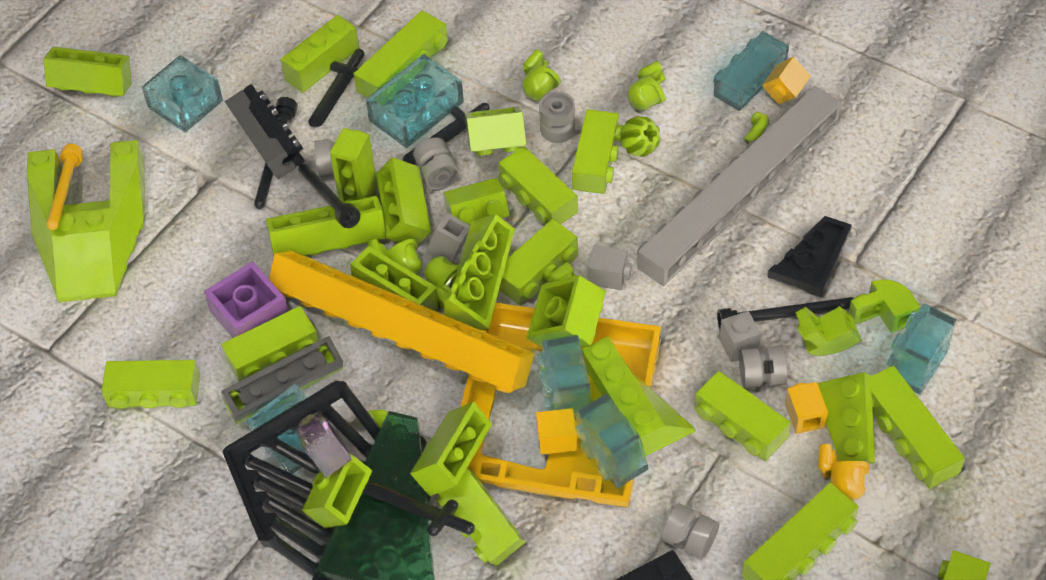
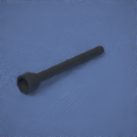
[254,97,298,209]
[298,163,360,228]
[717,297,854,330]

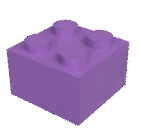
[204,261,288,338]

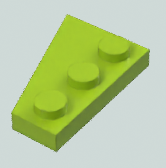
[817,372,875,464]

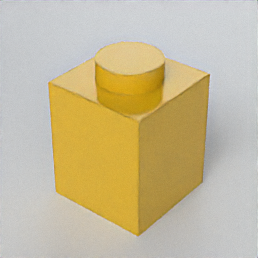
[762,57,811,104]
[785,382,828,434]
[536,408,582,455]

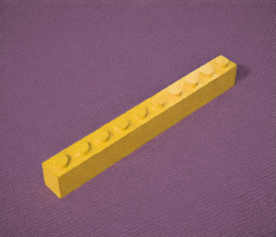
[269,250,535,393]

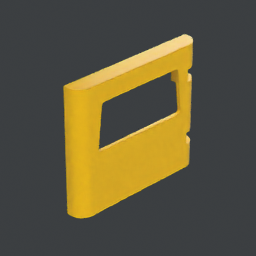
[460,303,661,508]

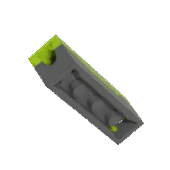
[221,336,343,424]

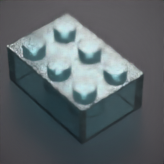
[366,54,464,148]

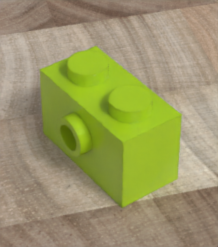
[443,178,509,225]
[302,453,372,528]

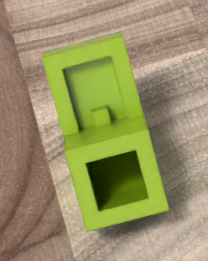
[849,279,921,333]
[796,306,862,356]

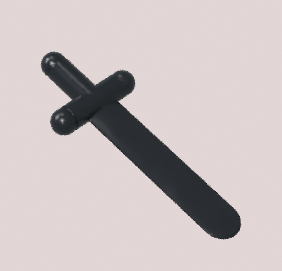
[308,49,364,127]
[403,103,490,165]
[362,482,475,536]

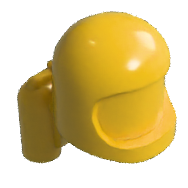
[818,444,870,501]

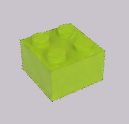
[464,106,526,156]
[526,275,606,353]

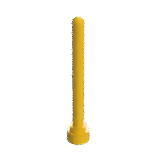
[47,144,83,230]

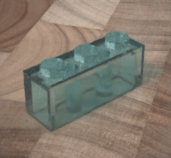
[713,31,789,111]

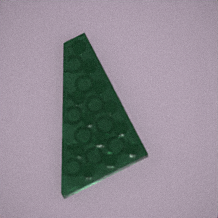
[316,411,435,580]

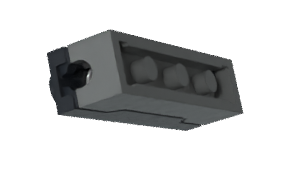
[224,84,305,180]

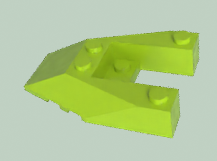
[27,140,145,303]

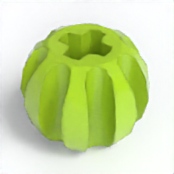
[620,116,661,157]

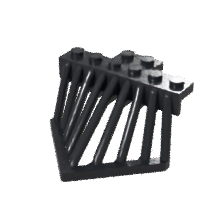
[222,381,431,580]

